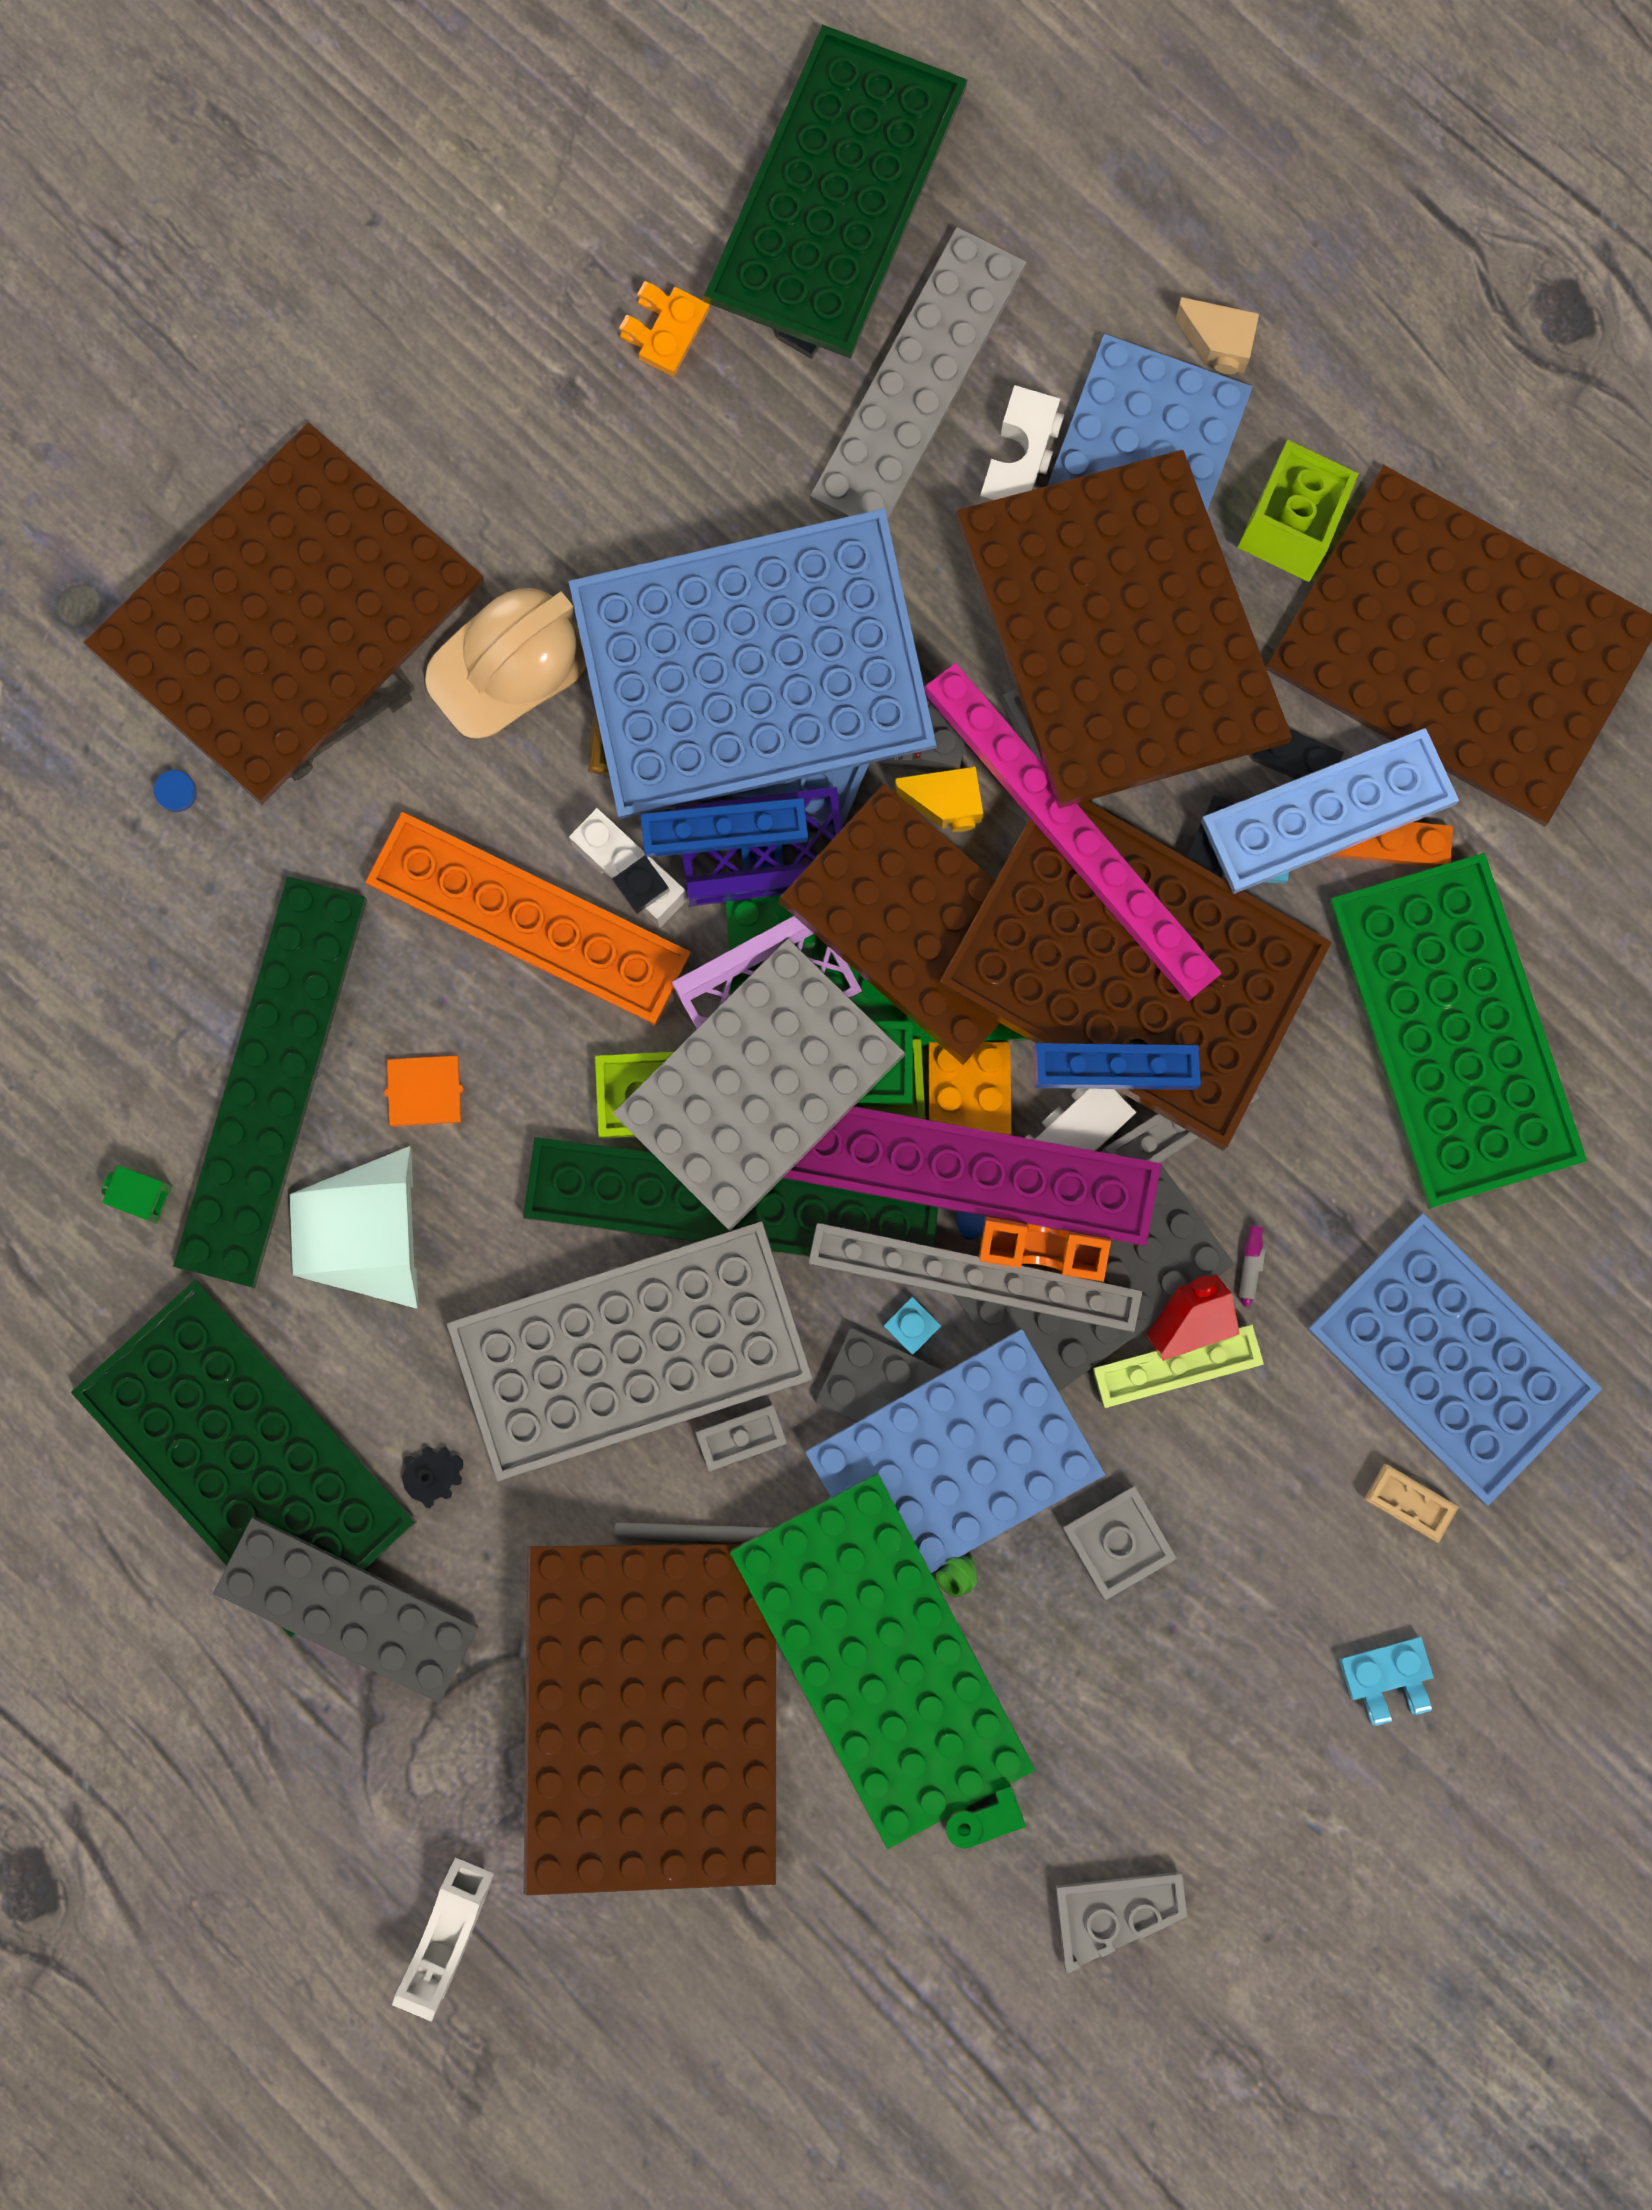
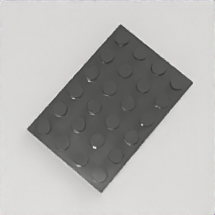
[953,1164,1235,1391]

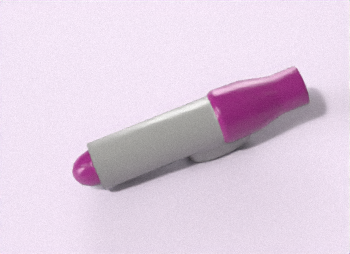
[1239,1226,1266,1307]

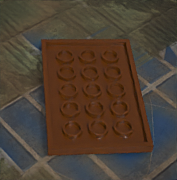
[778,783,1000,1065]

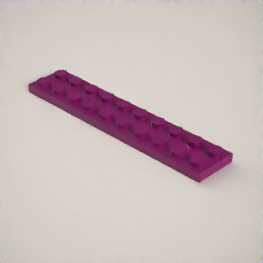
[783,1107,1161,1247]

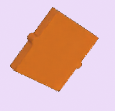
[384,1056,464,1127]

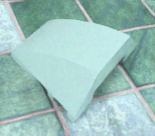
[290,1146,418,1309]

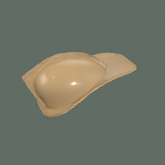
[425,588,586,739]

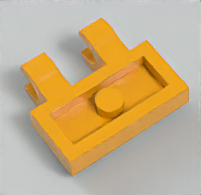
[619,281,710,377]

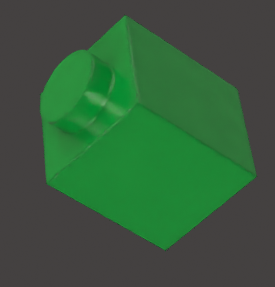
[101,1165,172,1224]

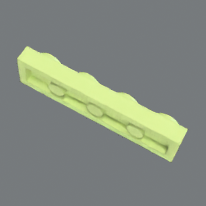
[1092,1325,1264,1409]

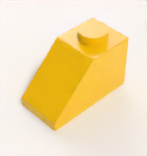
[895,767,983,832]

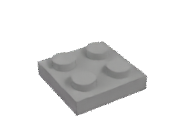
[1062,1486,1177,1600]

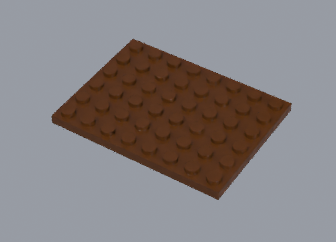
[83,422,484,805]
[955,450,1292,808]
[1266,464,1652,827]
[937,801,1332,1151]
[523,1544,776,1895]

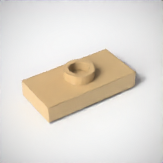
[1364,1464,1459,1543]

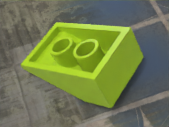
[1237,439,1359,582]

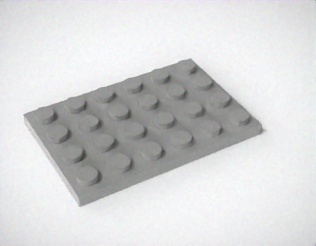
[613,939,905,1230]

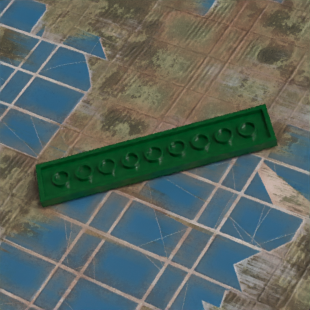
[173,877,367,1288]
[523,1137,938,1257]

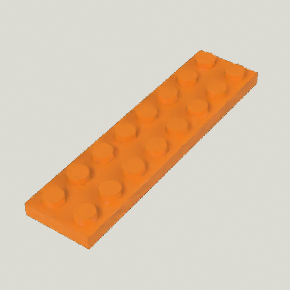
[365,812,692,1026]

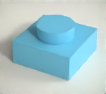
[883,1297,941,1355]

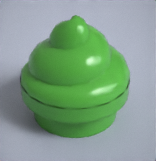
[936,1555,978,1597]

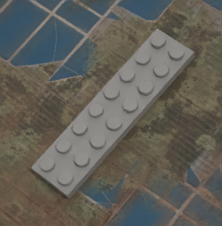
[810,227,1027,522]

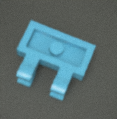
[1339,1637,1434,1726]

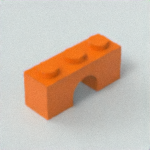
[979,1216,1111,1282]

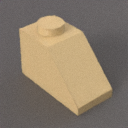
[1175,297,1259,374]

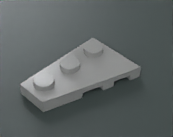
[1055,1872,1187,1974]

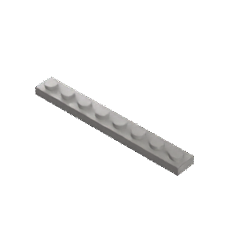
[809,1223,1142,1333]

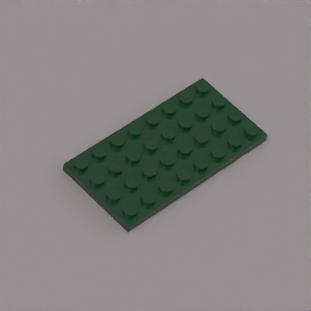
[704,24,968,359]
[71,1279,417,1637]

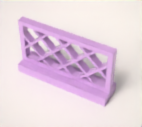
[671,916,862,1029]

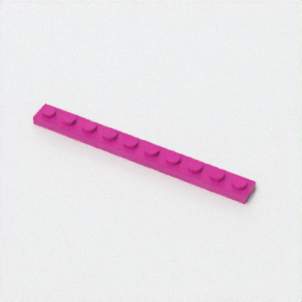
[924,663,1222,1002]

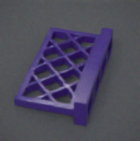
[676,787,843,907]

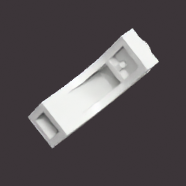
[392,1857,494,2022]

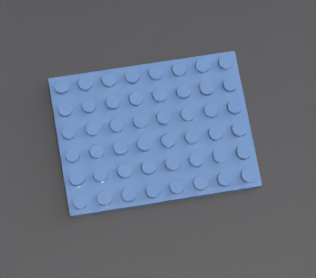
[569,508,937,819]

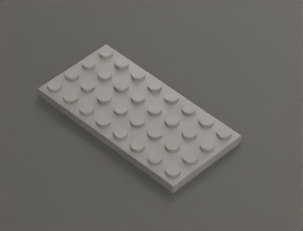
[447,1221,813,1482]

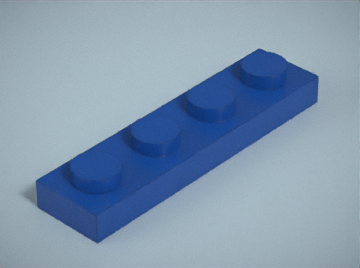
[640,798,808,857]
[1032,1043,1201,1090]

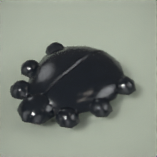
[402,1447,463,1508]

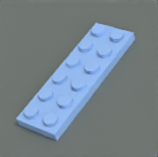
[1201,728,1459,894]

